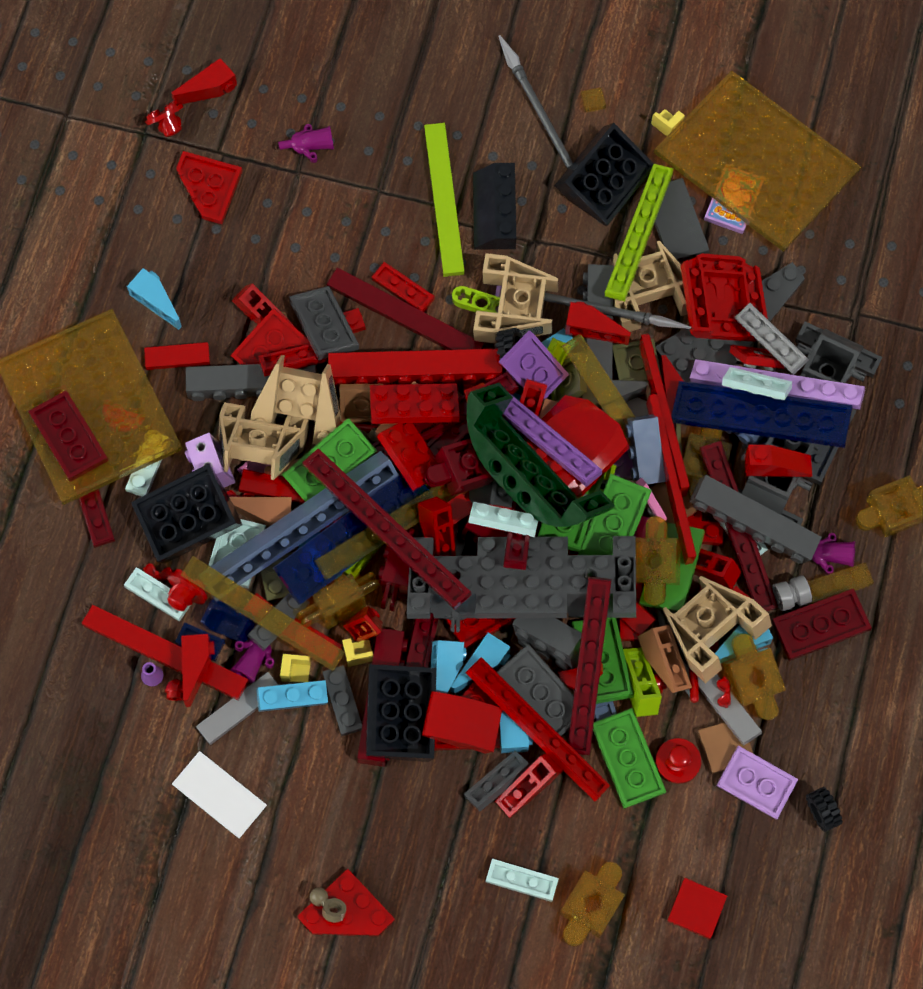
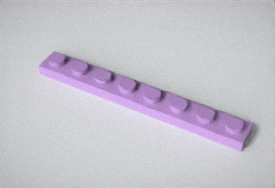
[690,359,865,410]

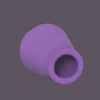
[141,662,163,686]

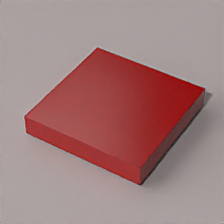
[667,878,727,939]

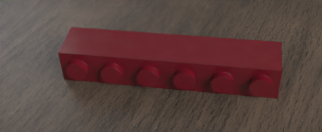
[357,628,408,767]

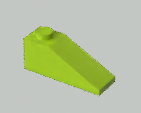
[623,647,662,717]

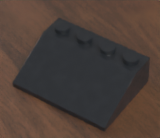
[554,123,654,226]
[131,464,242,563]
[366,664,437,762]

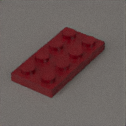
[28,390,109,482]
[772,588,872,661]

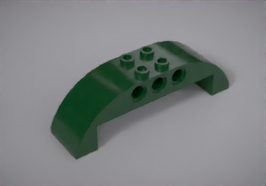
[467,383,615,527]

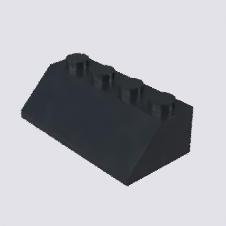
[473,163,516,250]

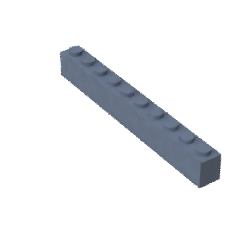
[198,451,399,602]

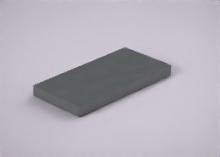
[643,178,709,262]
[289,286,359,360]
[497,644,574,736]

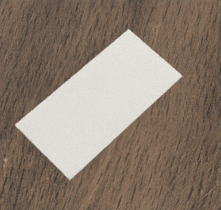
[172,751,267,838]

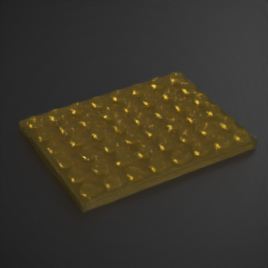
[654,71,861,252]
[0,309,183,505]

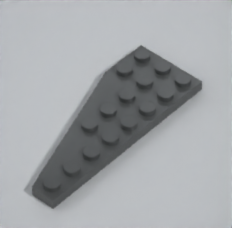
[655,262,805,398]

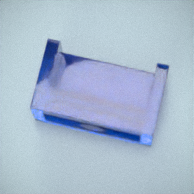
[201,598,257,642]

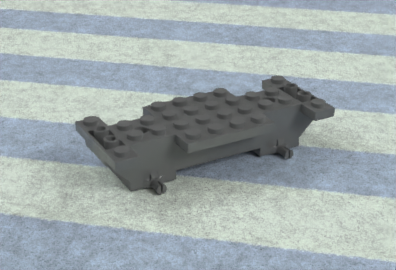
[737,322,882,525]
[407,536,636,632]

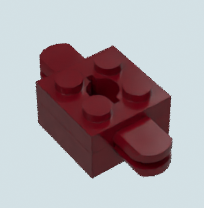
[424,439,494,496]
[378,526,415,612]

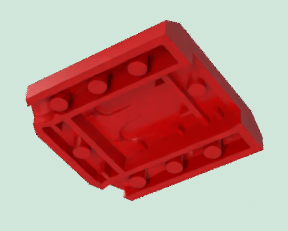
[680,253,768,342]
[523,395,629,498]

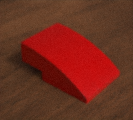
[422,691,502,754]

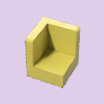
[651,109,685,139]
[342,638,373,667]
[280,654,311,683]

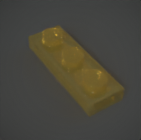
[808,563,874,604]

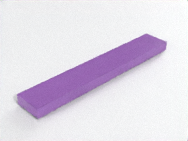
[502,395,602,487]

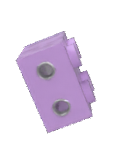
[185,433,236,488]

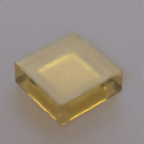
[581,87,606,112]

